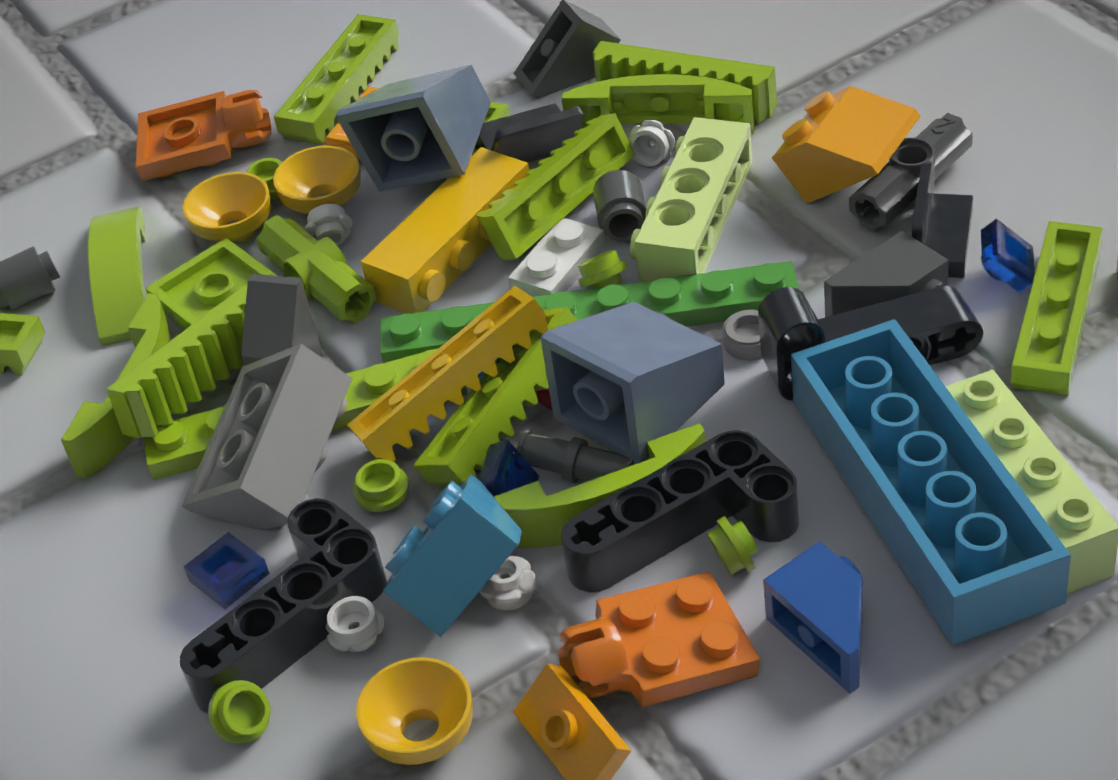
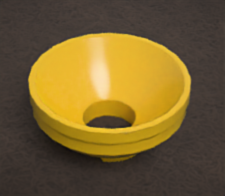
[273,146,361,214]
[182,172,272,243]
[356,657,473,765]

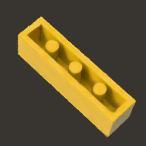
[360,147,529,314]

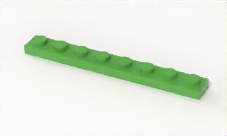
[380,261,799,363]

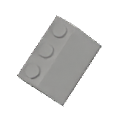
[182,344,352,530]

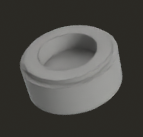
[723,310,762,360]

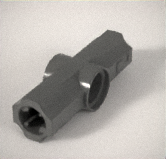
[849,113,973,232]

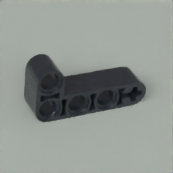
[758,286,984,401]
[561,430,799,593]
[180,498,387,714]

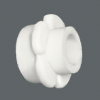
[629,120,675,167]
[305,204,353,246]
[479,556,536,611]
[326,596,385,652]

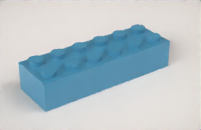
[791,319,1071,646]

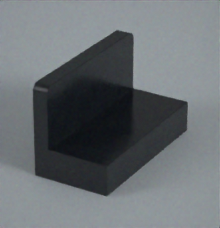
[475,103,585,163]
[912,163,973,278]

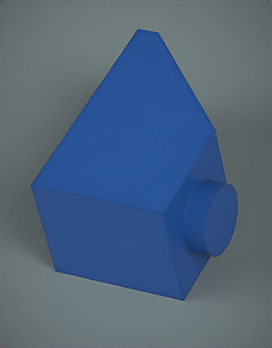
[763,541,863,694]

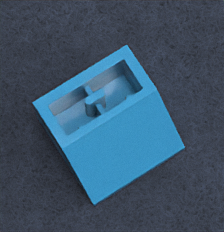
[383,474,522,637]

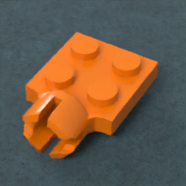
[136,90,272,181]
[558,571,761,708]

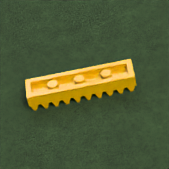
[347,286,548,462]

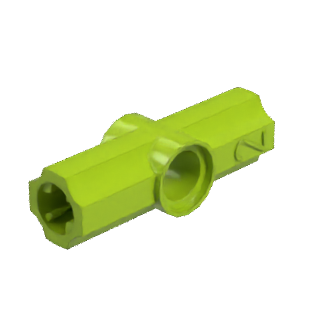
[256,215,377,324]

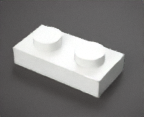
[508,218,606,297]

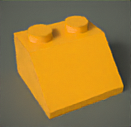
[772,86,920,204]

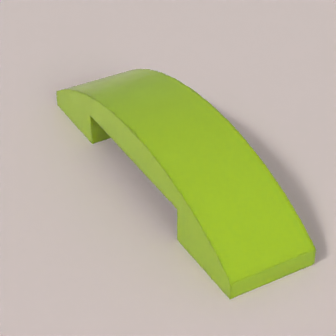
[561,74,754,134]
[88,206,146,346]
[61,293,173,478]
[494,423,706,548]

